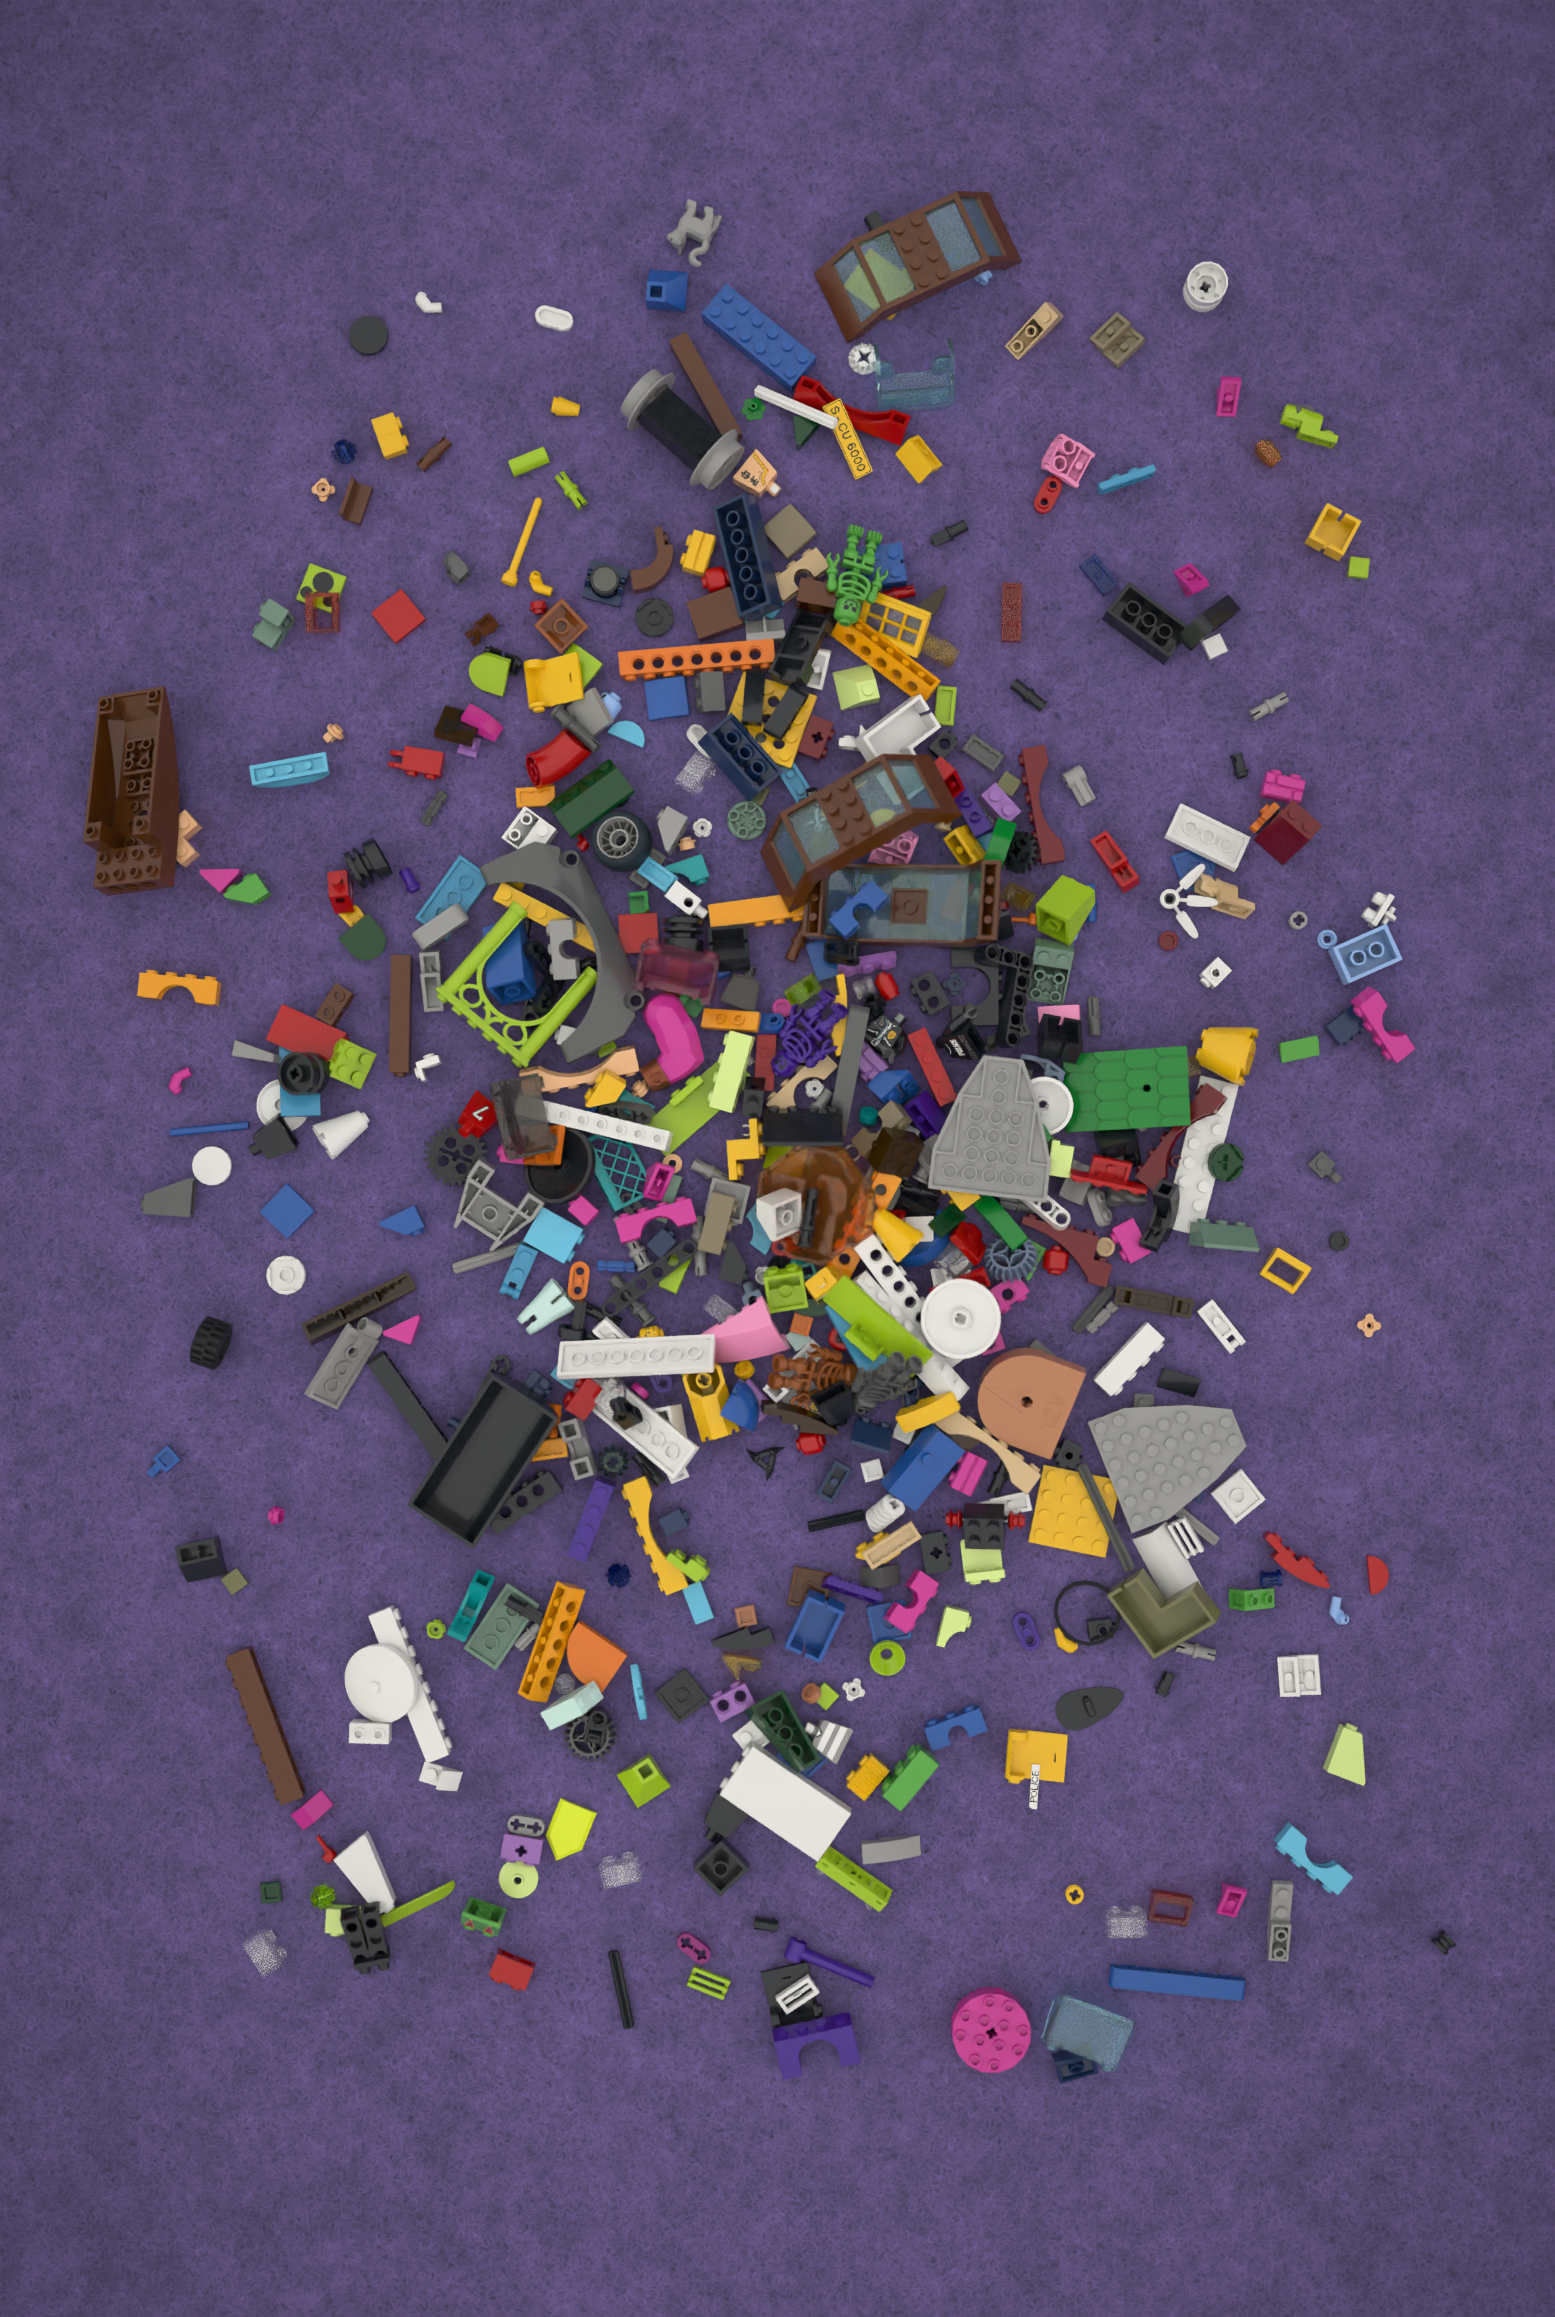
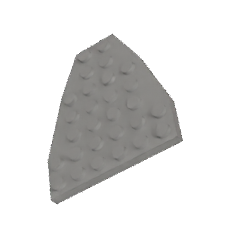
[928,1055,1051,1202]
[1088,1405,1246,1533]

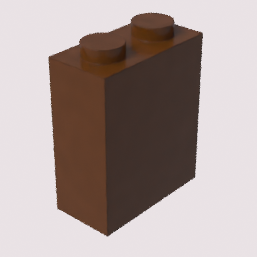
[686,587,746,643]

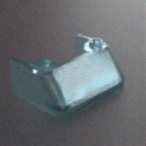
[873,338,955,411]

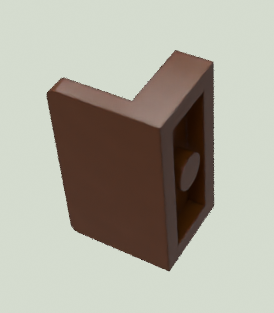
[339,477,373,526]

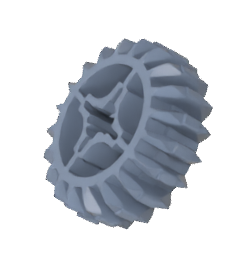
[984,1238,1038,1284]

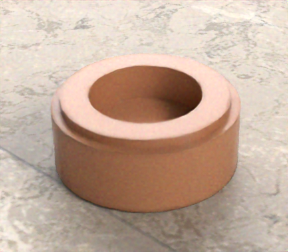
[801,1683,821,1704]

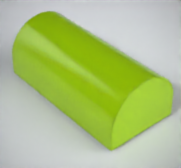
[508,447,550,477]

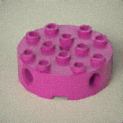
[951,1987,1031,2073]

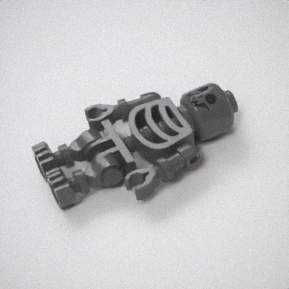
[851,1351,923,1415]

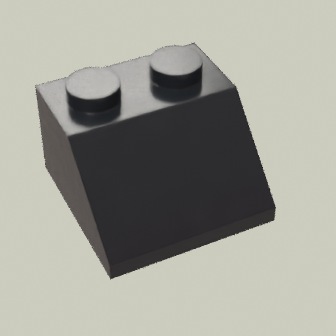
[718,1240,749,1285]

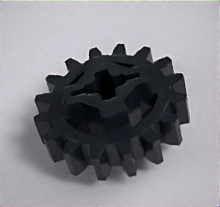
[1003,831,1041,874]

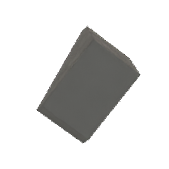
[860,1564,900,1588]

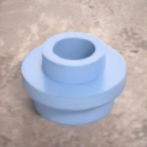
[1317,930,1337,949]

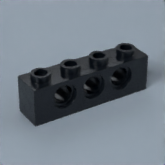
[490,1469,563,1535]

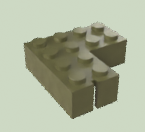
[1106,1568,1221,1659]

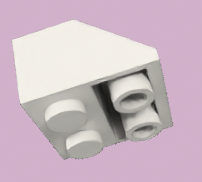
[501,806,558,850]

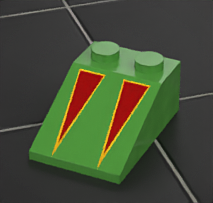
[460,1897,507,1937]

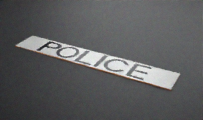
[1029,1764,1040,1809]

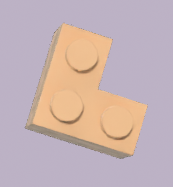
[176,810,202,868]

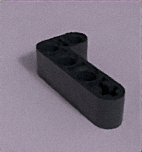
[1177,595,1241,651]

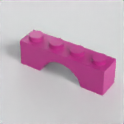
[1351,986,1415,1064]
[615,1196,698,1244]

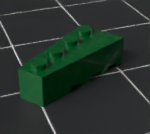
[743,1689,821,1773]

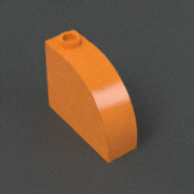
[567,1620,628,1693]

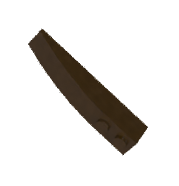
[301,1271,417,1346]

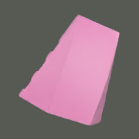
[700,1296,792,1363]

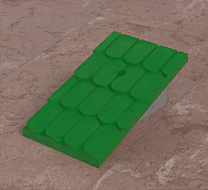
[1062,1046,1191,1133]

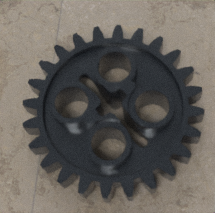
[424,1124,488,1187]

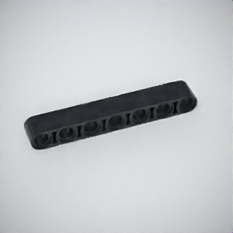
[367,1350,448,1461]

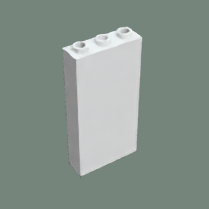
[719,1742,852,1862]

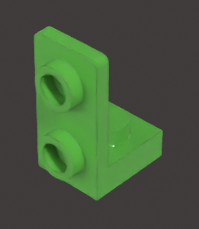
[1229,1588,1274,1611]

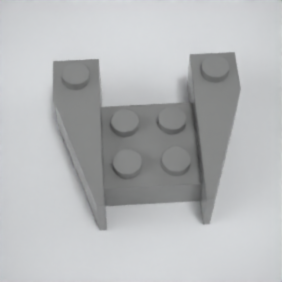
[454,1157,545,1251]

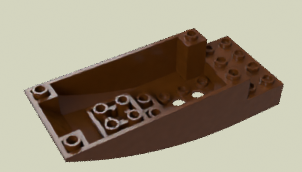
[83,686,179,896]

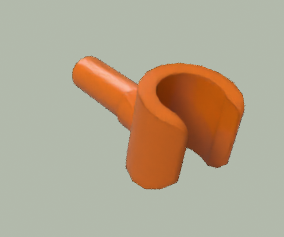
[1011,913,1037,926]

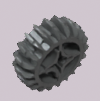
[563,1707,617,1762]

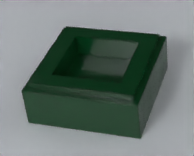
[260,1881,283,1904]

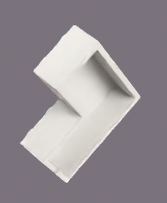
[853,694,941,806]

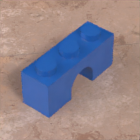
[829,880,888,941]
[923,1704,988,1751]

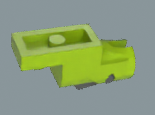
[1280,403,1339,449]

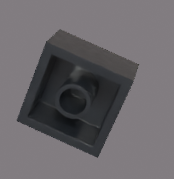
[693,1835,749,1897]

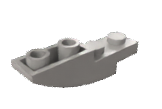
[1267,1880,1293,1961]

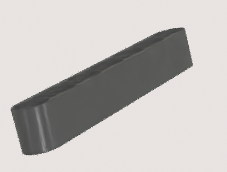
[831,1004,870,1138]

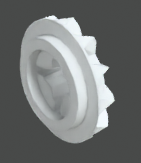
[849,343,879,375]

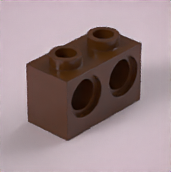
[315,983,356,1028]

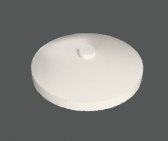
[921,1279,1001,1359]
[345,1644,418,1723]

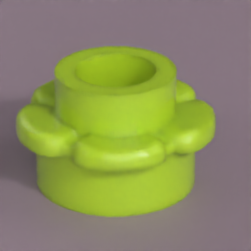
[426,1619,446,1639]

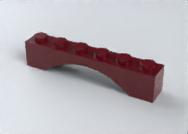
[1018,745,1065,866]
[1135,1083,1228,1191]

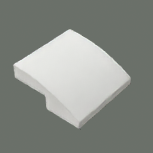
[1277,1654,1321,1697]

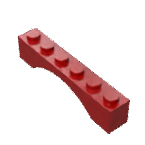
[793,375,911,446]

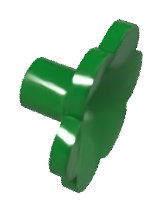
[741,397,766,421]

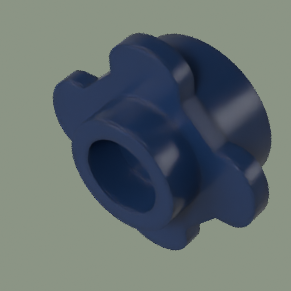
[943,972,966,996]

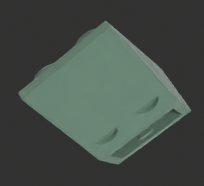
[1028,937,1074,1005]

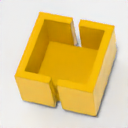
[1304,503,1361,561]

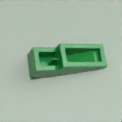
[973,1195,1028,1251]

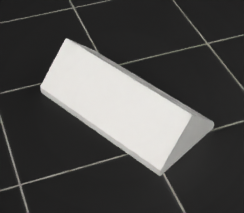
[1132,1521,1202,1599]

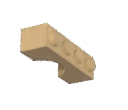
[766,1055,838,1108]

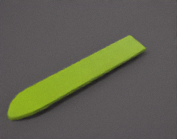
[382,1880,455,1927]

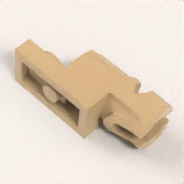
[1194,873,1255,919]

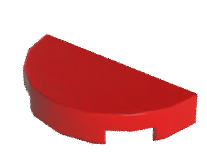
[1366,1555,1389,1595]

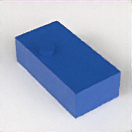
[880,1423,966,1512]

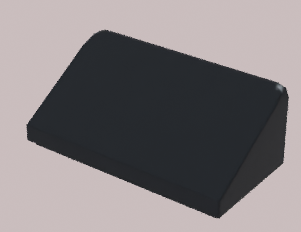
[1157,1368,1201,1397]

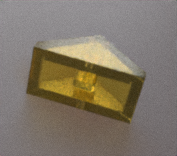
[1000,881,1037,914]

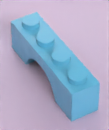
[1274,1822,1353,1895]

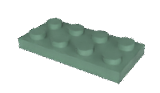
[463,1582,540,1670]

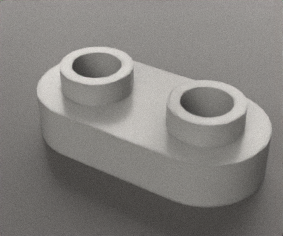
[1087,1188,1112,1227]

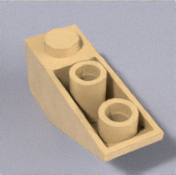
[1005,302,1064,360]

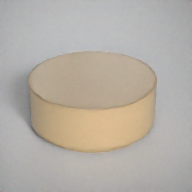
[1096,1237,1115,1257]

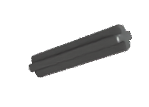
[1071,1285,1115,1334]

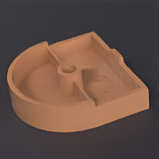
[978,1348,1086,1460]

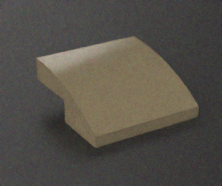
[1089,312,1145,369]
[764,504,817,560]

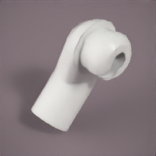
[415,292,442,313]

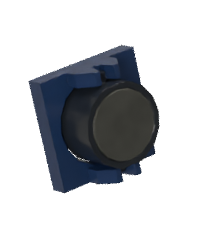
[582,560,630,608]

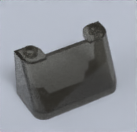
[489,1073,558,1161]

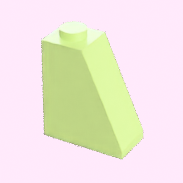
[1323,1723,1365,1786]

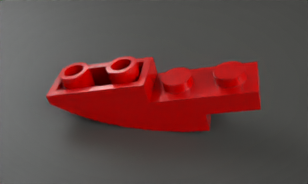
[1262,1531,1331,1588]

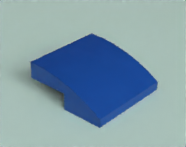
[644,676,691,721]

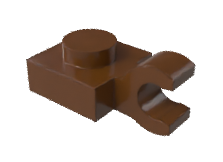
[465,613,499,646]

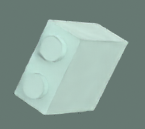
[540,1681,604,1730]

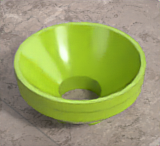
[870,1640,905,1676]

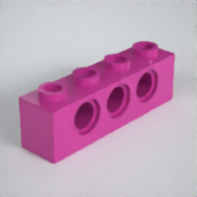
[988,1279,1030,1314]

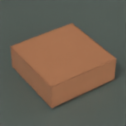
[734,1604,758,1628]

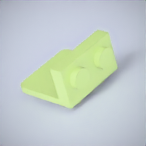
[960,1539,1005,1585]

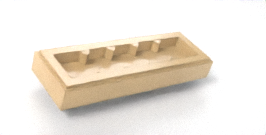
[861,1520,922,1570]

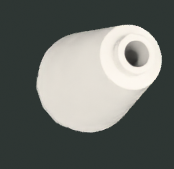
[312,1111,370,1160]

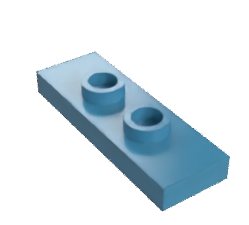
[1096,464,1156,495]

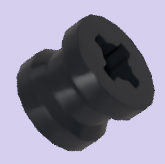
[1431,1929,1457,1956]

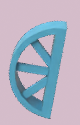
[249,752,330,788]

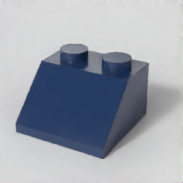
[849,1416,894,1455]

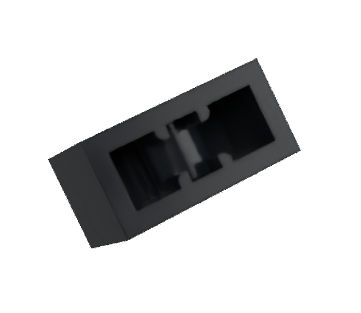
[919,1530,952,1575]

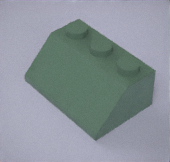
[1188,1218,1259,1252]

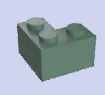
[252,598,296,652]

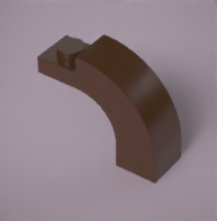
[630,526,674,594]

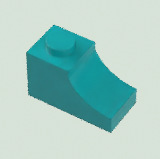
[665,854,710,886]

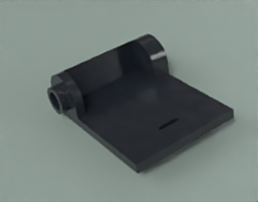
[761,1961,824,2029]

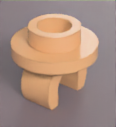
[322,724,344,743]

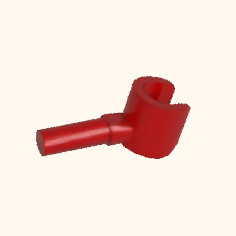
[576,834,589,852]
[316,1835,336,1863]

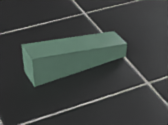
[655,1174,683,1224]

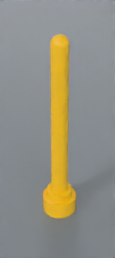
[501,497,542,587]

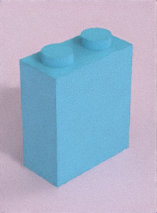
[523,1207,585,1264]

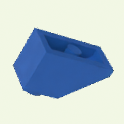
[379,1205,427,1237]

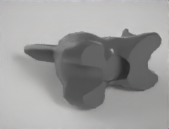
[1105,1182,1148,1208]

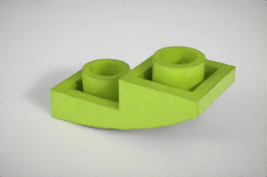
[659,1252,693,1294]

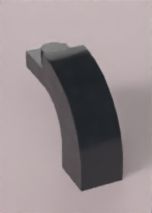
[1139,1179,1180,1252]

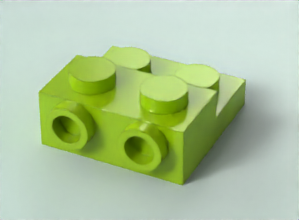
[327,1038,377,1090]
[763,1263,808,1314]
[666,1548,711,1583]

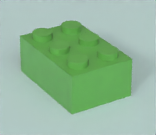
[881,1742,939,1811]

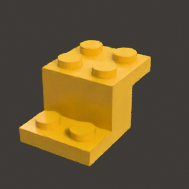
[727,1119,766,1181]

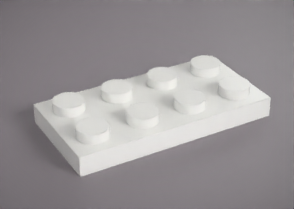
[1164,803,1251,872]

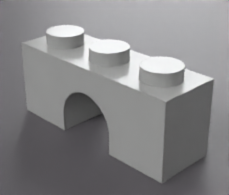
[546,917,581,980]
[558,1417,599,1481]

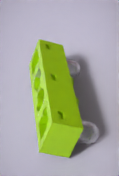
[815,1846,893,1912]

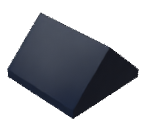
[1052,2043,1098,2084]

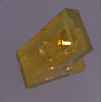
[920,632,960,669]
[722,1652,762,1681]

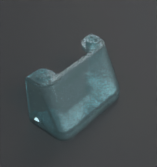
[1040,1994,1136,2073]

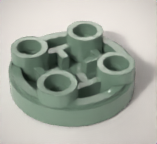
[727,801,766,840]

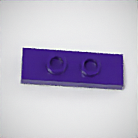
[954,783,993,839]

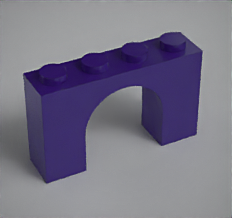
[567,1476,617,1562]
[772,2012,861,2080]

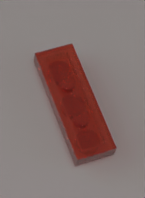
[1001,583,1022,643]

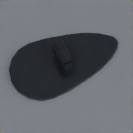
[1056,1687,1124,1731]

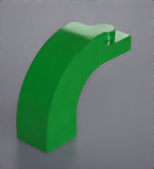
[975,817,1017,885]

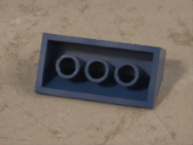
[698,712,783,802]

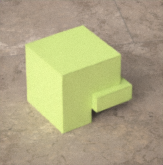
[1047,1138,1074,1178]

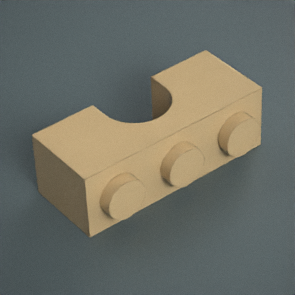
[775,547,829,604]

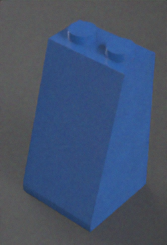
[482,922,537,1006]

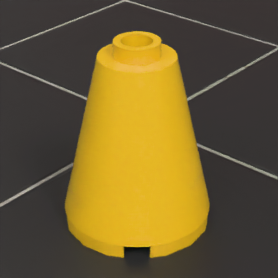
[870,1209,924,1263]

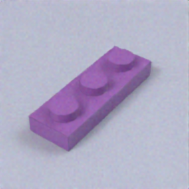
[837,950,897,977]

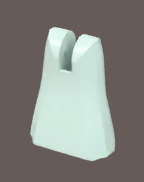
[517,1278,575,1335]

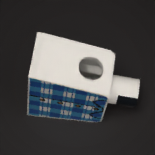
[665,881,709,920]

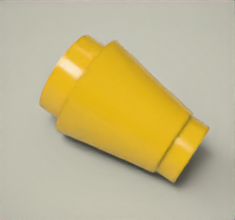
[551,396,580,416]

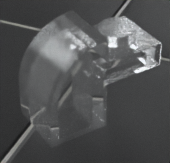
[591,1377,627,1414]

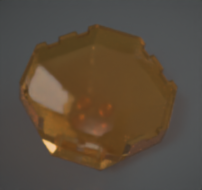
[755,1146,876,1266]

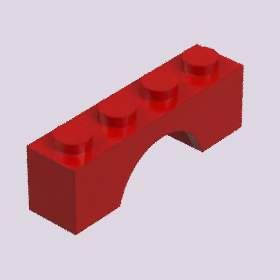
[906,1028,957,1107]

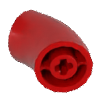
[525,729,592,789]

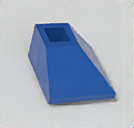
[646,269,688,312]
[867,1070,921,1107]

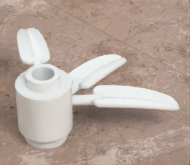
[1160,864,1218,938]

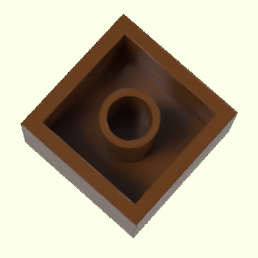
[796,576,838,616]

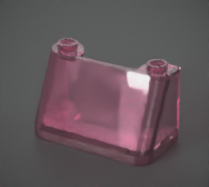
[633,938,720,1006]

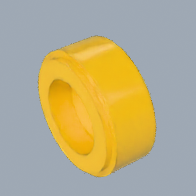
[734,1360,755,1380]

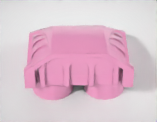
[1041,434,1095,488]
[868,822,919,864]

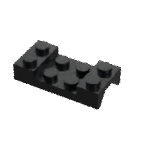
[768,607,837,687]

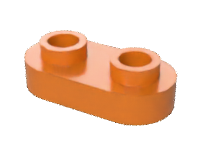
[568,1261,590,1300]

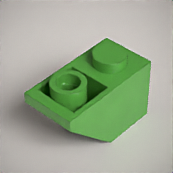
[223,873,272,905]

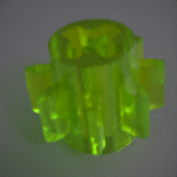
[310,1884,335,1910]

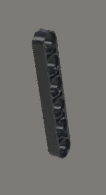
[602,1239,698,1317]

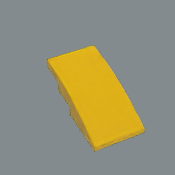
[831,974,847,1058]

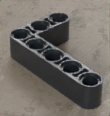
[975,944,1033,1048]

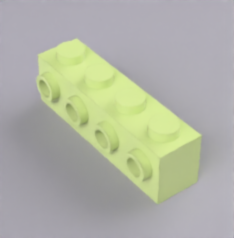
[708,1030,755,1113]

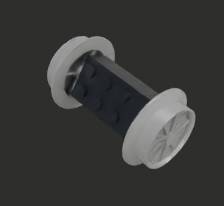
[621,369,745,491]

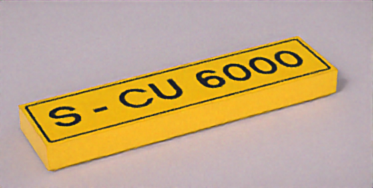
[822,398,873,480]

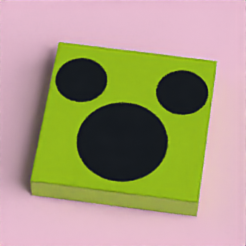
[296,563,347,614]

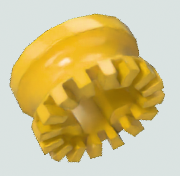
[1065,1884,1084,1904]

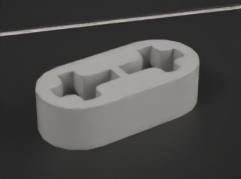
[508,1814,545,1837]

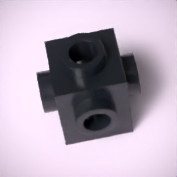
[1053,1437,1083,1470]

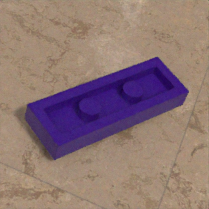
[821,1575,883,1605]

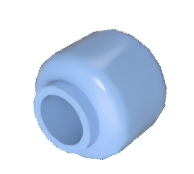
[600,692,622,719]

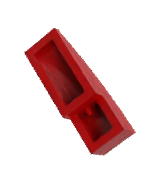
[1090,831,1140,894]

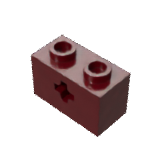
[797,715,835,762]

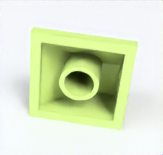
[832,664,880,711]

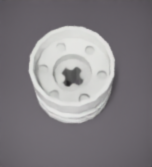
[1183,262,1228,312]

